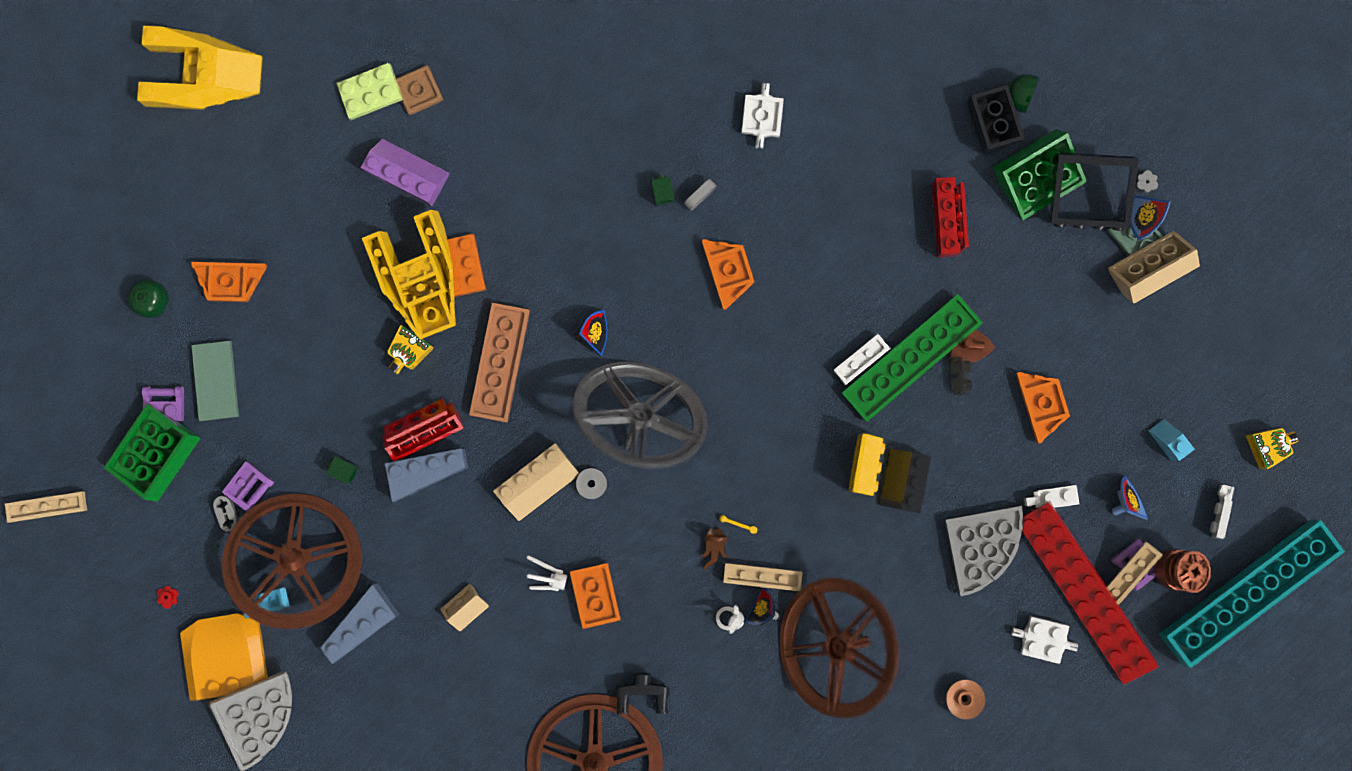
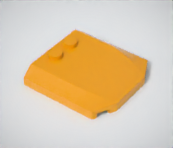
[180,613,268,701]

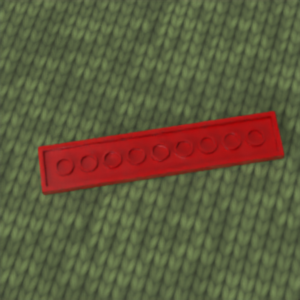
[1017,501,1158,685]

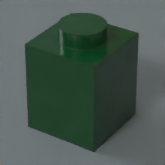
[651,175,675,206]
[326,456,360,484]

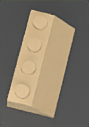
[1108,231,1200,304]
[494,443,580,521]

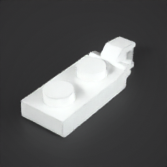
[1023,485,1079,508]
[1210,485,1234,539]

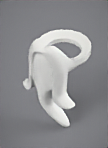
[716,605,745,634]

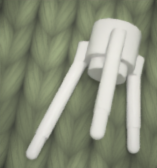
[527,555,567,591]

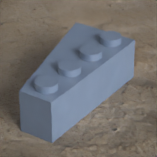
[385,449,468,502]
[321,584,400,664]

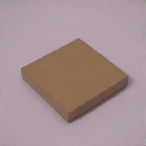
[396,65,444,115]

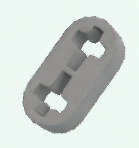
[684,179,716,211]
[213,496,239,532]

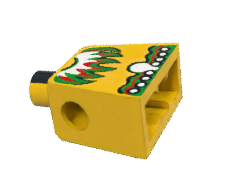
[388,325,434,374]
[1246,428,1299,469]

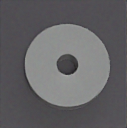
[576,468,607,499]

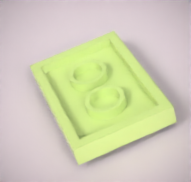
[337,63,403,120]

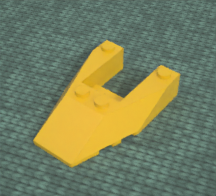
[137,26,262,109]
[362,210,456,339]

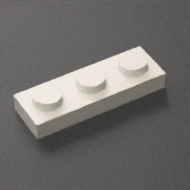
[833,334,890,385]

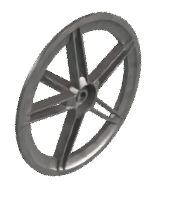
[573,362,708,468]

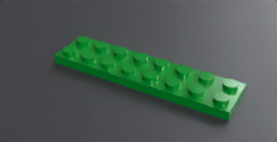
[841,294,983,422]

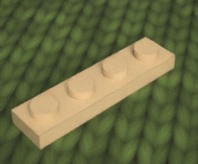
[5,492,87,523]
[1107,541,1162,604]
[723,563,802,591]

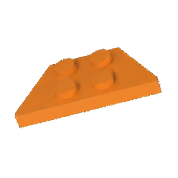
[701,239,755,310]
[191,262,267,302]
[1015,372,1070,444]

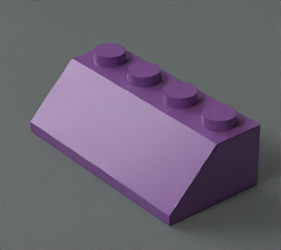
[361,139,450,206]

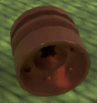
[1155,549,1211,592]

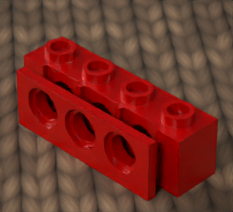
[932,177,969,258]
[382,398,463,462]

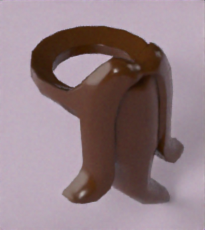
[701,528,729,570]

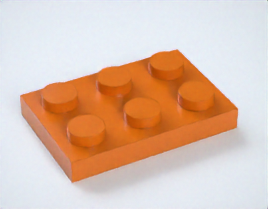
[447,234,486,297]
[570,563,621,629]

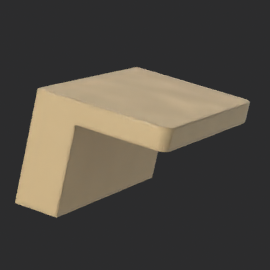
[440,584,489,631]

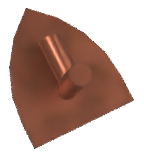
[950,330,995,364]

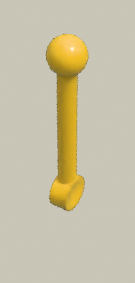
[719,515,757,534]

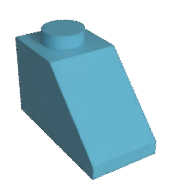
[1148,419,1195,461]

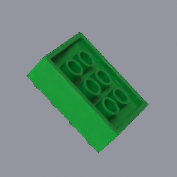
[992,129,1087,220]
[104,404,201,502]

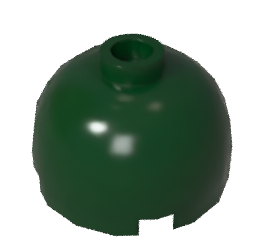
[1007,74,1039,114]
[127,280,169,319]

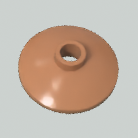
[946,680,985,719]

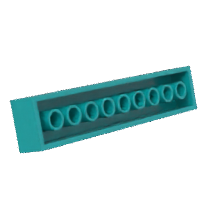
[1159,519,1345,668]

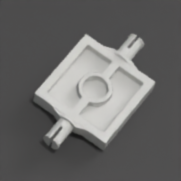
[742,83,783,148]
[1011,616,1078,664]

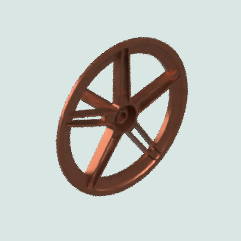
[222,494,362,629]
[780,578,899,718]
[527,694,663,771]

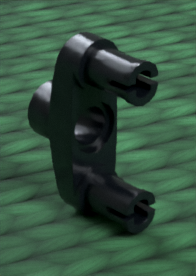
[615,673,670,714]

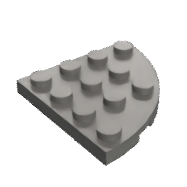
[945,506,1023,596]
[210,670,292,771]

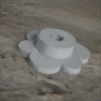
[1137,170,1158,193]

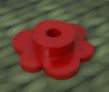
[157,586,179,609]

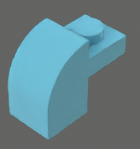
[244,587,290,619]

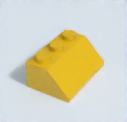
[848,434,885,496]

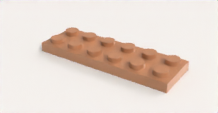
[469,303,530,423]

